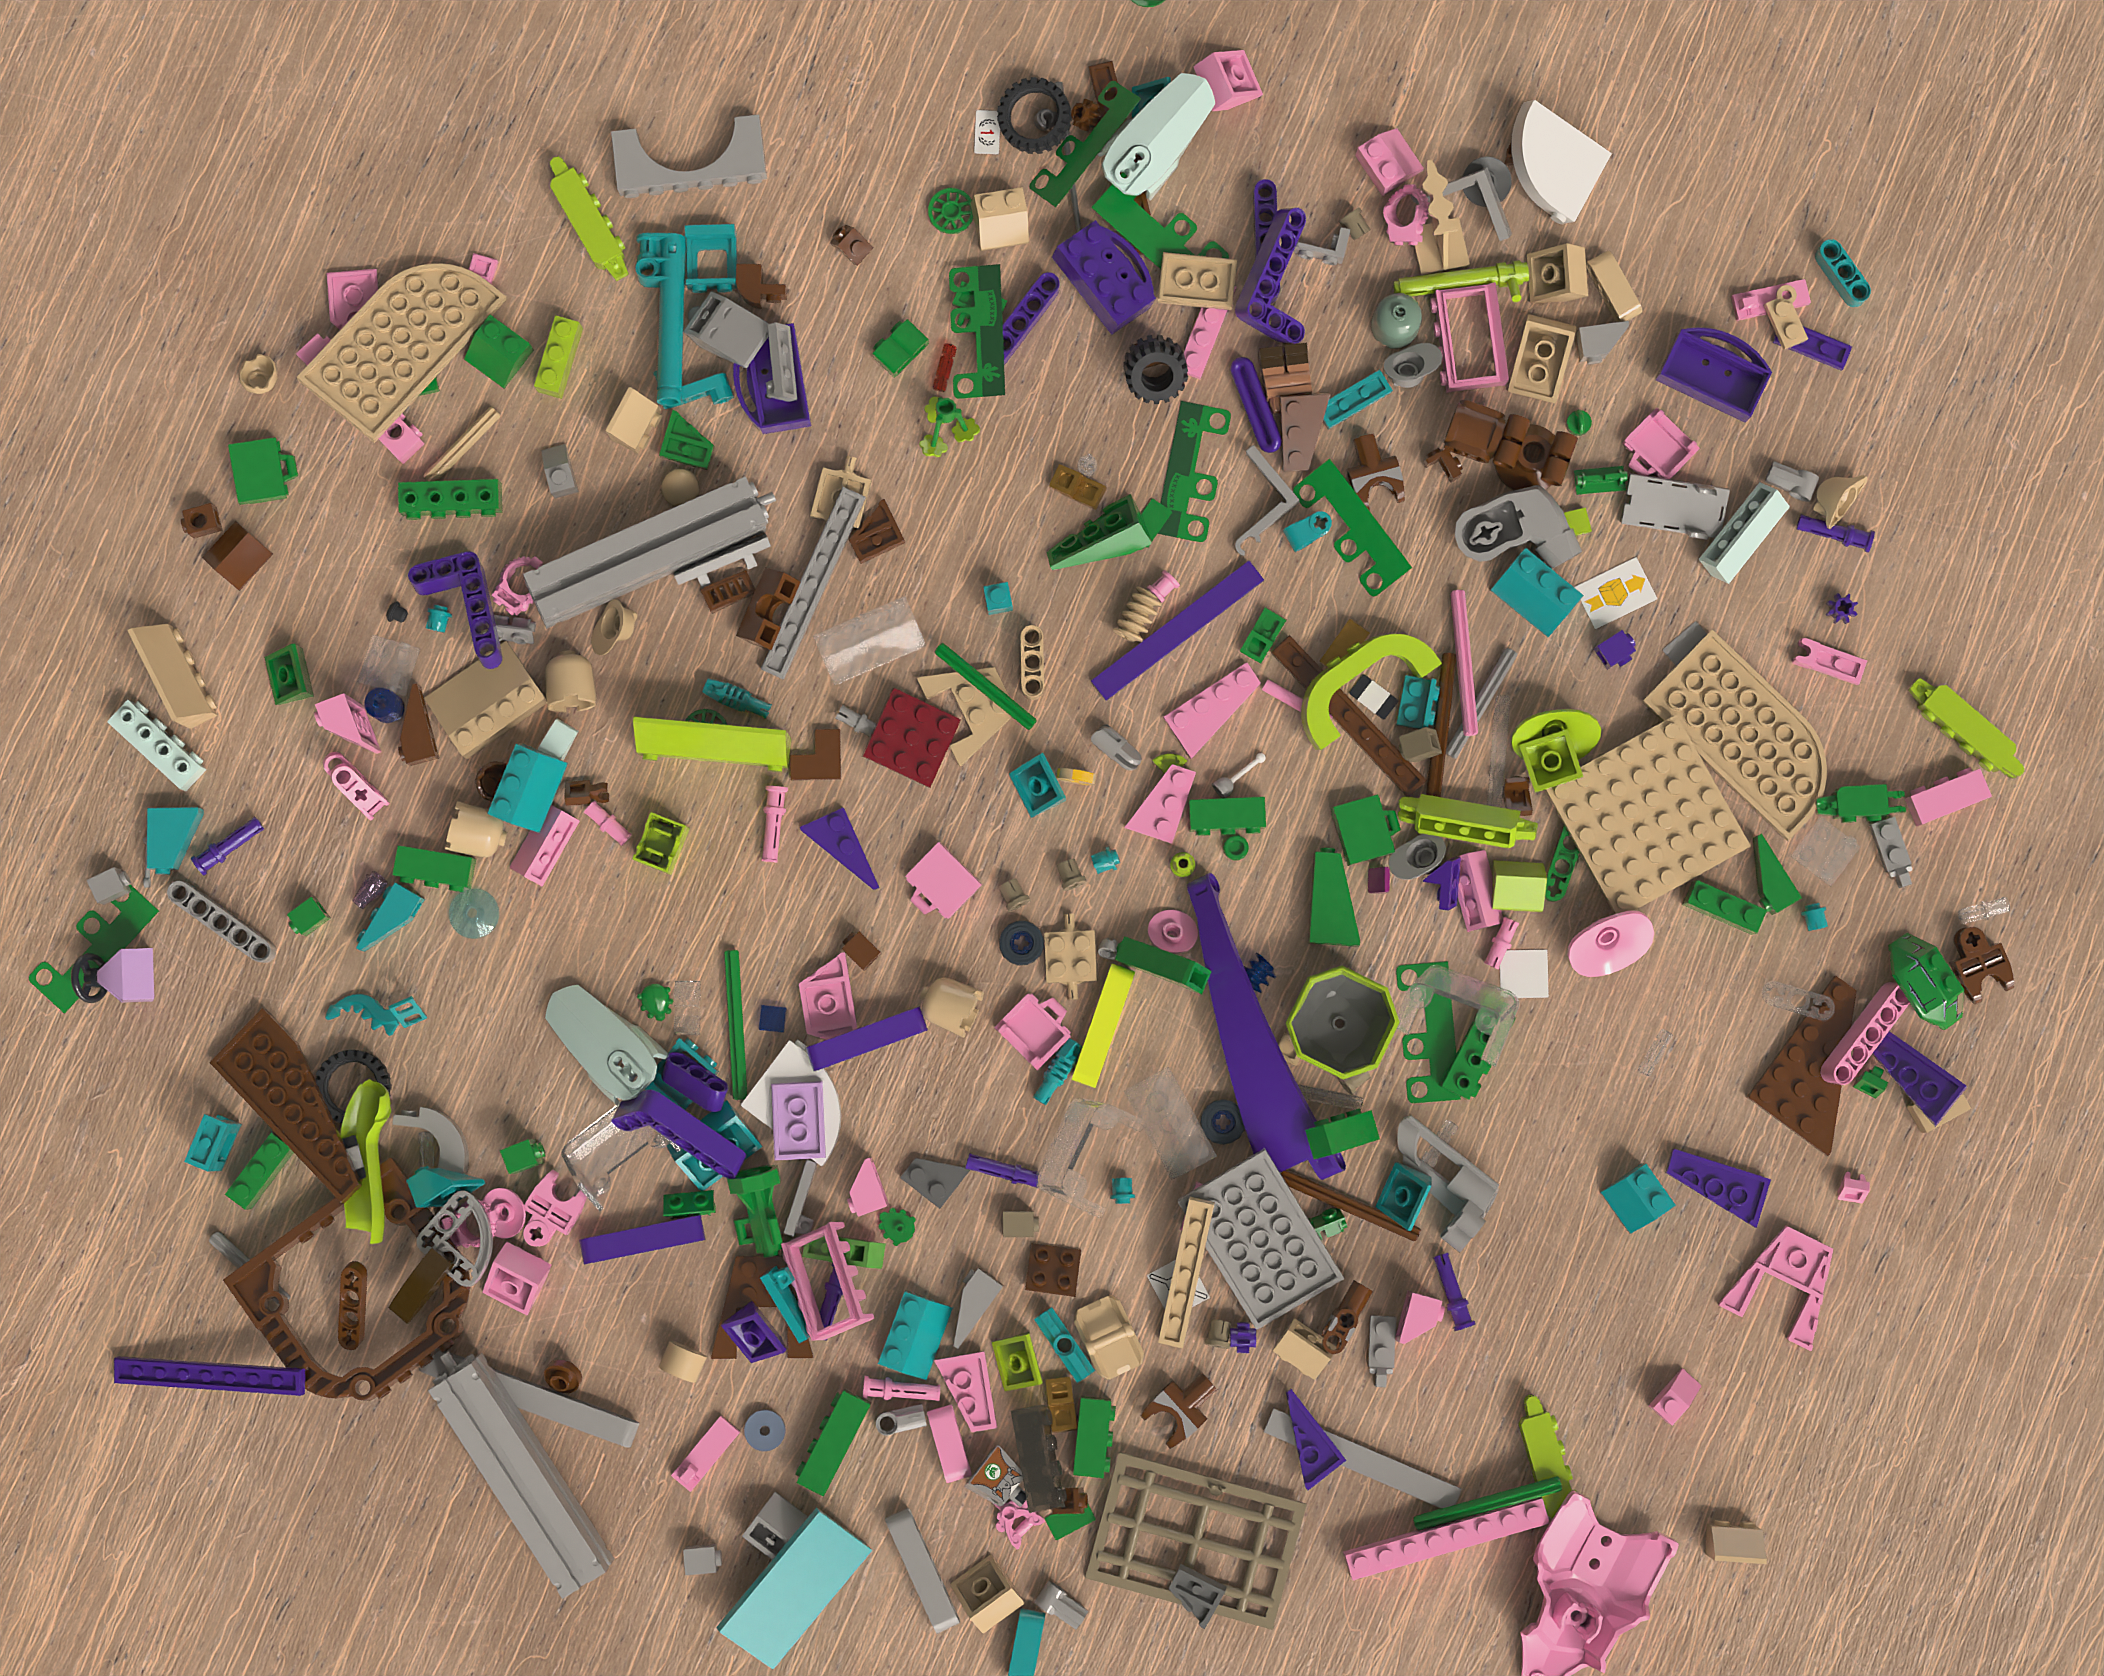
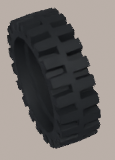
[997,77,1072,154]
[315,1050,392,1123]

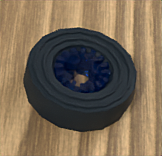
[999,921,1044,966]
[1200,1099,1245,1145]

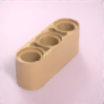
[1586,250,1642,322]
[1021,625,1044,700]

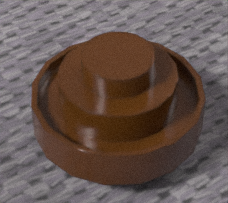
[544,1359,582,1393]

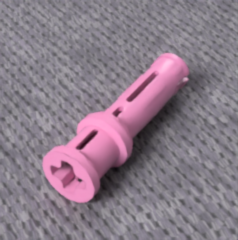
[761,786,788,862]
[863,1376,940,1401]

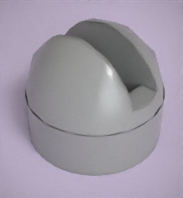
[1098,938,1118,960]

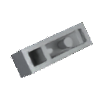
[954,1268,1003,1349]

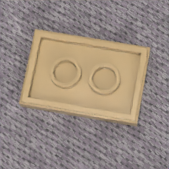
[1158,252,1237,310]

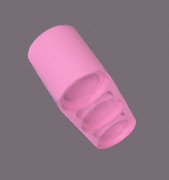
[927,1404,972,1483]

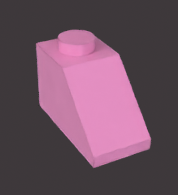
[1648,1368,1701,1426]

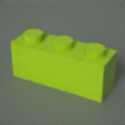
[534,315,583,399]

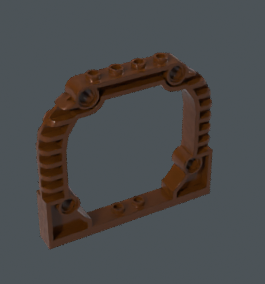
[223,1157,471,1401]

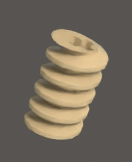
[1113,586,1162,642]

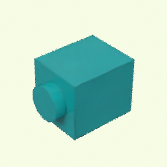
[983,582,1013,615]

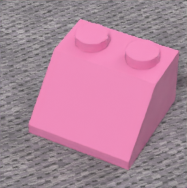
[1193,50,1263,111]
[1355,128,1424,196]
[847,1158,889,1217]
[482,1242,551,1315]
[1395,1290,1445,1344]

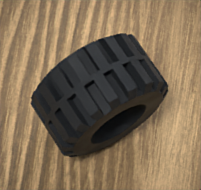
[1123,335,1188,404]

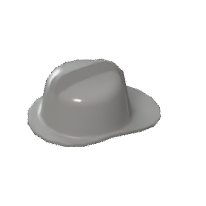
[1384,343,1442,388]
[1389,834,1446,880]

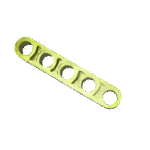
[1072,963,1135,1088]

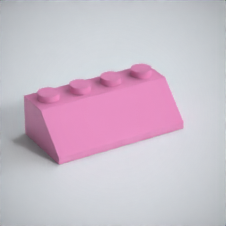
[314,693,381,754]

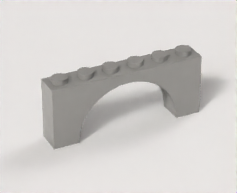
[611,114,767,198]

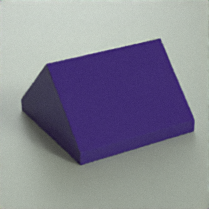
[721,1301,786,1363]

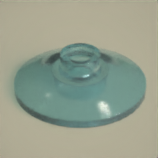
[449,889,500,939]

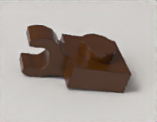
[564,780,610,806]

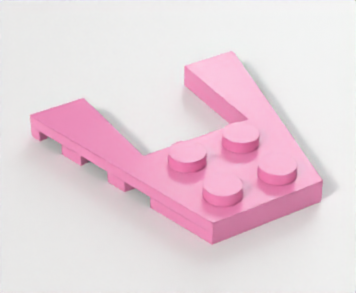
[1718,1225,1833,1351]

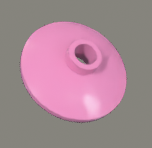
[1148,910,1198,954]
[483,1188,526,1238]

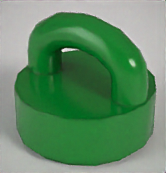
[1566,410,1592,436]

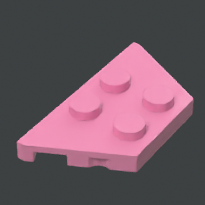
[799,952,858,1040]

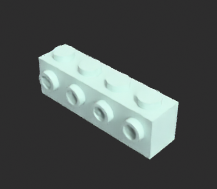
[1699,482,1790,584]
[107,700,207,791]

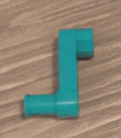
[653,370,734,409]

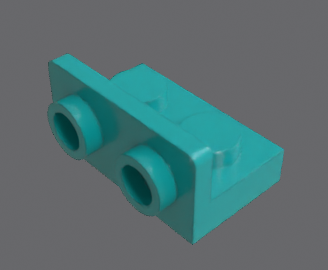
[1396,675,1440,730]

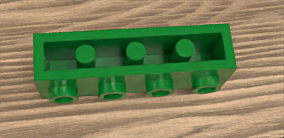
[398,479,503,520]
[1440,996,1516,1100]
[795,1389,872,1497]

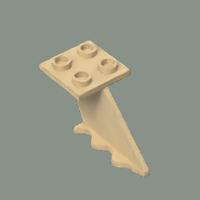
[1414,159,1470,275]

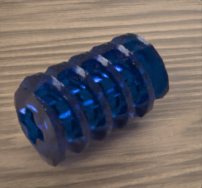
[364,687,405,723]
[1244,952,1276,993]

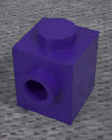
[1594,630,1636,670]

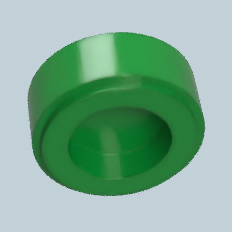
[1223,835,1249,861]

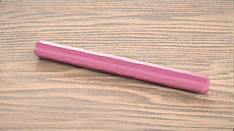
[1450,590,1478,736]

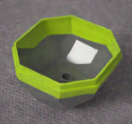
[1286,965,1400,1079]

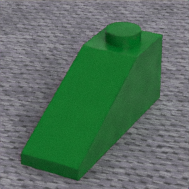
[1753,834,1802,915]

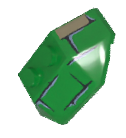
[1888,933,1964,1030]

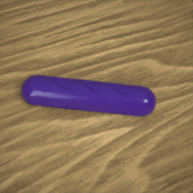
[1230,357,1282,453]

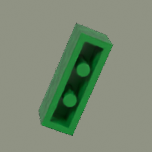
[1188,797,1266,836]
[392,845,476,893]
[1682,880,1767,935]
[1305,1108,1380,1159]
[225,1133,294,1210]
[1073,1396,1116,1478]

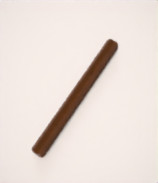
[1426,653,1456,797]
[1281,1169,1421,1241]

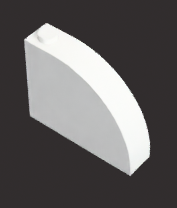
[1512,100,1612,224]
[741,1039,841,1166]

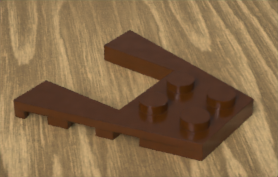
[711,1256,813,1359]

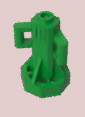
[727,1165,782,1258]

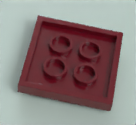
[862,688,961,788]

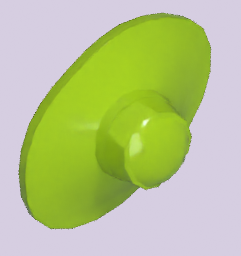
[1511,709,1601,760]

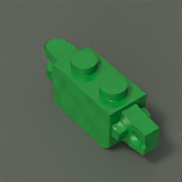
[1815,784,1906,823]

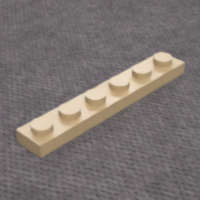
[1158,1197,1215,1348]

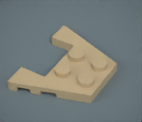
[917,667,1012,767]

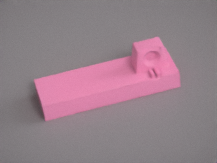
[1731,279,1811,321]
[671,1415,740,1492]

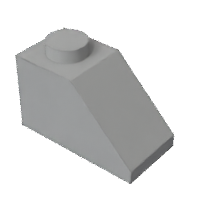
[1576,321,1629,365]
[541,444,579,499]

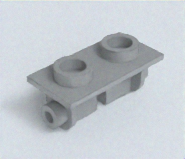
[483,615,536,644]

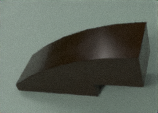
[388,1247,455,1324]

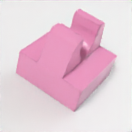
[1838,1172,1870,1204]

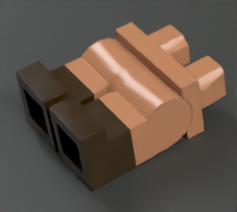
[1258,343,1312,414]

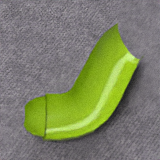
[341,1080,391,1244]

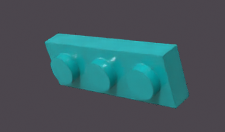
[1323,370,1393,430]

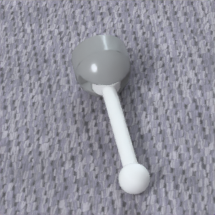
[1212,753,1266,798]

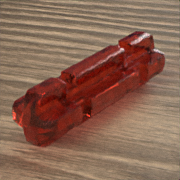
[933,343,957,392]

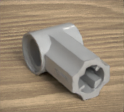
[1765,461,1819,502]
[876,1404,927,1436]
[1034,1581,1088,1629]

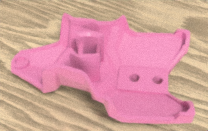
[1520,1491,1678,1676]

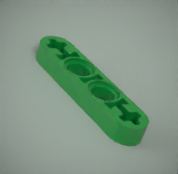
[1545,824,1579,902]

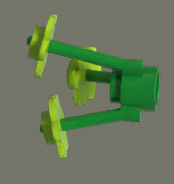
[919,397,980,457]

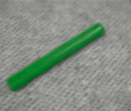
[935,643,1037,730]

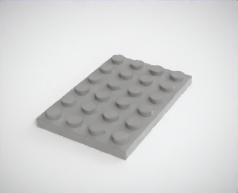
[1178,1148,1344,1330]

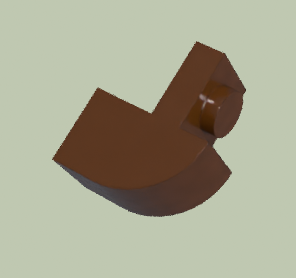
[736,264,787,309]

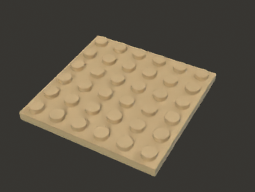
[1545,715,1751,914]

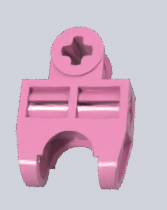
[323,752,390,820]
[523,1170,589,1246]

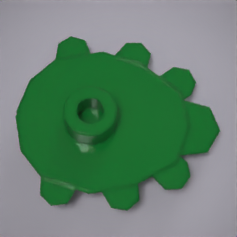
[637,984,674,1021]
[879,1208,916,1246]

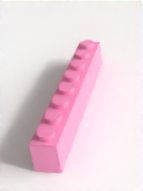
[1343,1497,1550,1580]

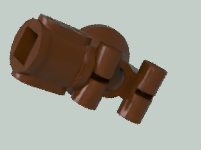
[1444,400,1578,491]

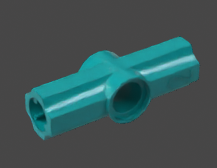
[1034,1307,1095,1383]

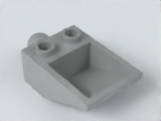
[683,291,769,368]

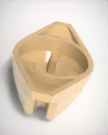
[1814,475,1868,529]

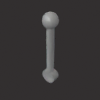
[143,836,151,888]

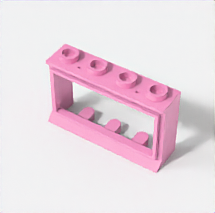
[1430,282,1509,393]
[781,1222,875,1341]

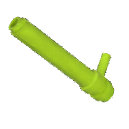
[1393,260,1529,302]

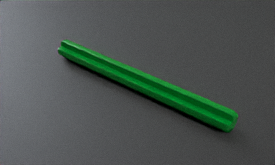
[724,950,748,1100]
[1413,1476,1562,1531]

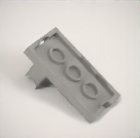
[1621,473,1730,540]

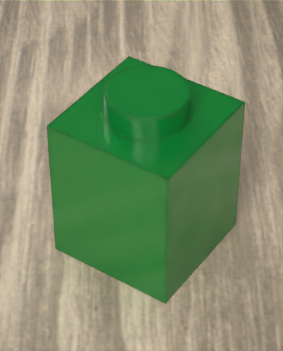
[287,897,331,936]

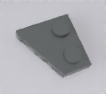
[900,1158,970,1209]
[1169,1564,1227,1629]

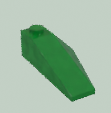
[1046,494,1152,570]

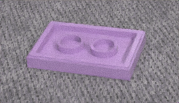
[771,1081,826,1160]

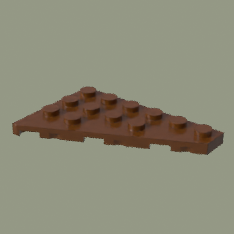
[1746,976,1857,1156]

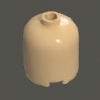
[545,650,597,712]
[445,801,507,858]
[920,977,984,1038]

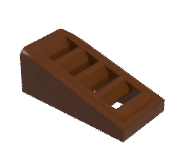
[700,570,756,614]

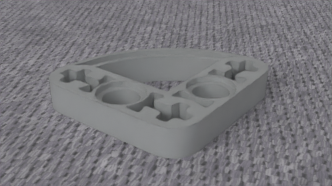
[416,1191,493,1287]

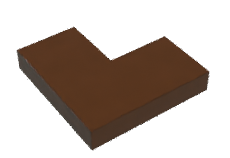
[790,729,841,781]

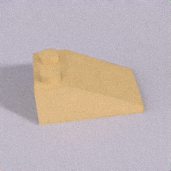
[1508,314,1576,404]

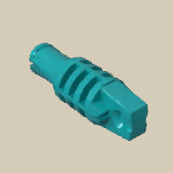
[702,678,772,719]
[1033,1038,1083,1105]

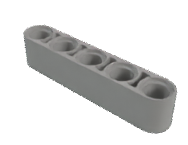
[167,881,276,963]
[885,1508,960,1634]

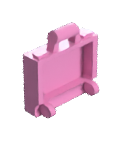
[1622,407,1700,479]
[905,842,983,919]
[994,994,1071,1070]

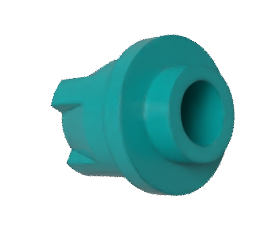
[426,605,452,633]
[1091,846,1120,874]
[1801,903,1828,931]
[1110,1178,1135,1204]

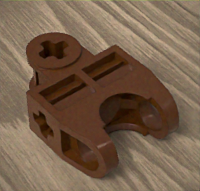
[1949,927,2014,1005]

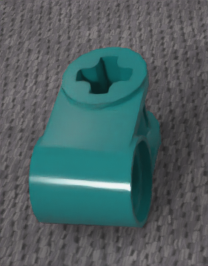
[1282,511,1332,552]

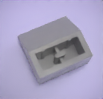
[742,1492,808,1560]

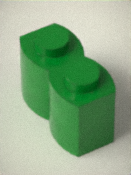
[873,319,929,378]

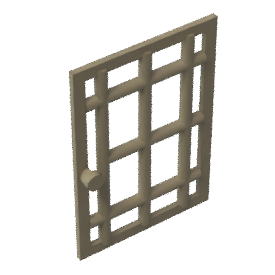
[1084,1452,1307,1630]

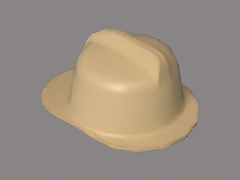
[591,599,637,655]

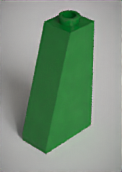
[1308,848,1360,947]
[1115,936,1211,995]

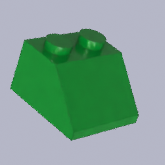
[464,315,534,389]

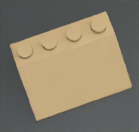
[127,624,218,729]
[424,641,547,759]

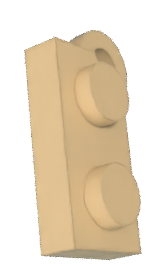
[1763,285,1808,351]

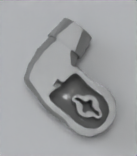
[1455,485,1582,569]

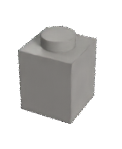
[87,867,131,905]
[683,1544,722,1575]

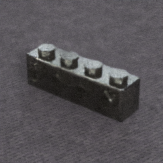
[1011,1405,1067,1513]

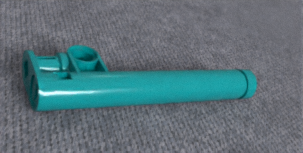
[635,233,686,406]

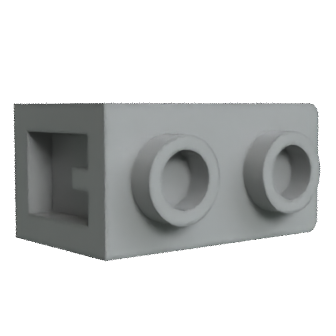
[1294,227,1351,265]

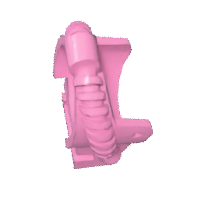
[1383,184,1430,245]
[492,556,543,615]
[442,1199,499,1248]

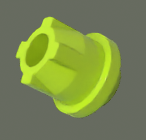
[1170,852,1195,877]

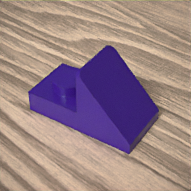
[1423,856,1461,911]

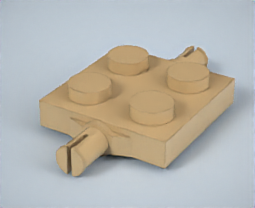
[810,456,872,529]
[1044,914,1098,1000]

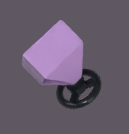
[71,948,154,1003]

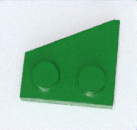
[659,410,715,470]

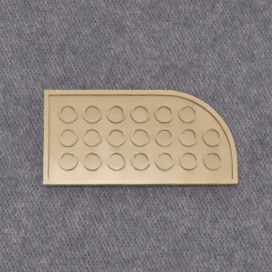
[297,264,506,443]
[1642,630,1827,841]

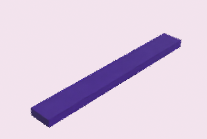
[1091,561,1264,701]
[114,1356,305,1396]

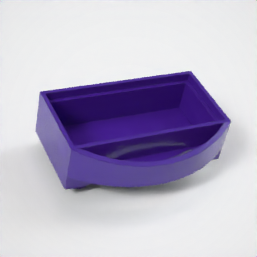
[1052,220,1156,335]
[733,323,812,434]
[1656,328,1772,423]

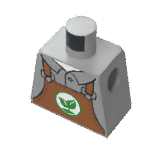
[964,1445,1029,1507]

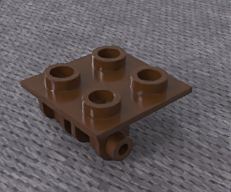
[1025,1243,1081,1297]

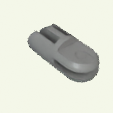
[1091,724,1142,770]

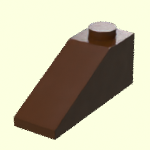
[398,683,440,766]

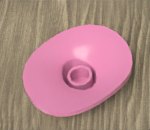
[1568,911,1654,977]

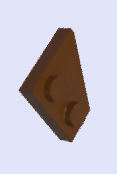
[849,499,905,564]

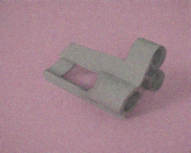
[1397,1115,1499,1253]

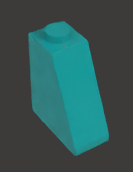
[147,807,204,875]

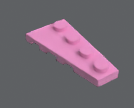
[1164,663,1261,759]

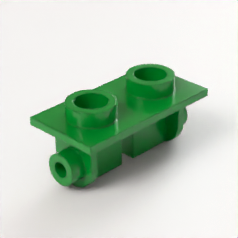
[1574,466,1627,495]
[663,1190,716,1219]
[1308,1208,1348,1240]

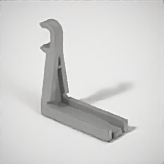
[1411,167,1512,241]
[1235,445,1300,556]

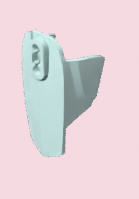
[1098,73,1215,200]
[545,985,669,1107]

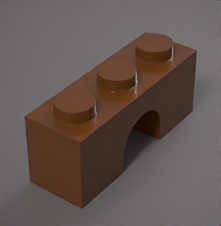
[736,567,801,650]

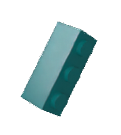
[1490,548,1584,638]
[487,743,568,833]
[666,1100,763,1191]
[878,1290,953,1380]

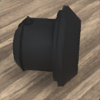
[386,601,408,623]

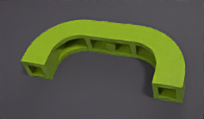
[1301,634,1442,750]

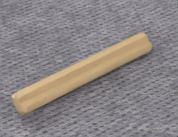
[424,407,500,481]

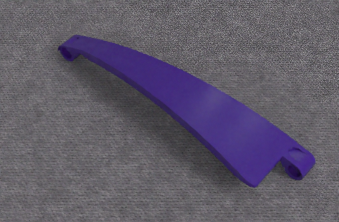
[1187,873,1346,1180]

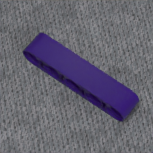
[1253,179,1280,304]
[1003,272,1060,366]
[805,1006,928,1071]
[579,1215,706,1265]

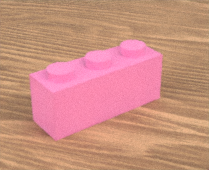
[1905,767,1992,826]

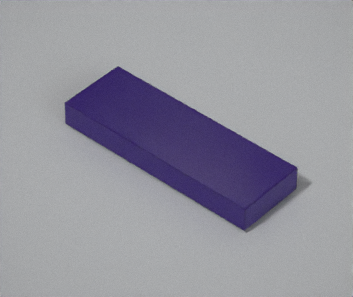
[1773,326,1853,371]

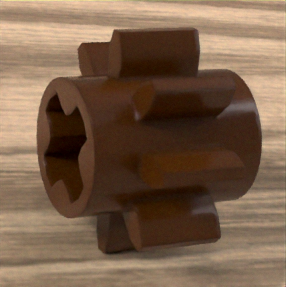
[1071,99,1101,132]

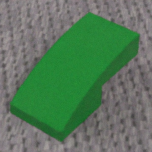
[1240,607,1287,664]

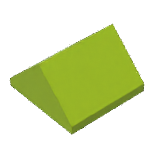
[1519,729,1583,793]
[1492,860,1547,912]
[992,1332,1043,1392]

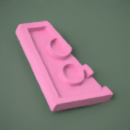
[1124,764,1196,843]
[934,1351,997,1432]

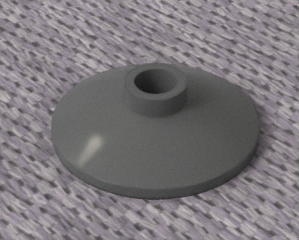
[1462,157,1512,207]

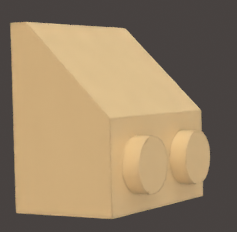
[970,187,1029,251]
[1527,243,1588,303]
[606,387,662,454]
[1705,1520,1767,1564]
[950,1554,1024,1633]

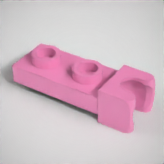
[1792,638,1867,685]

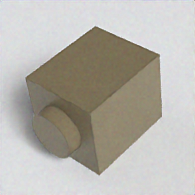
[1399,727,1442,763]
[1003,1211,1039,1237]

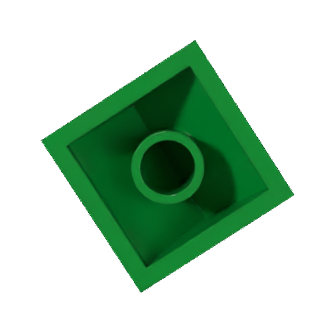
[264,644,314,705]

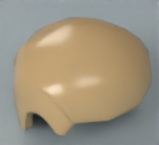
[239,354,278,394]
[662,469,699,507]

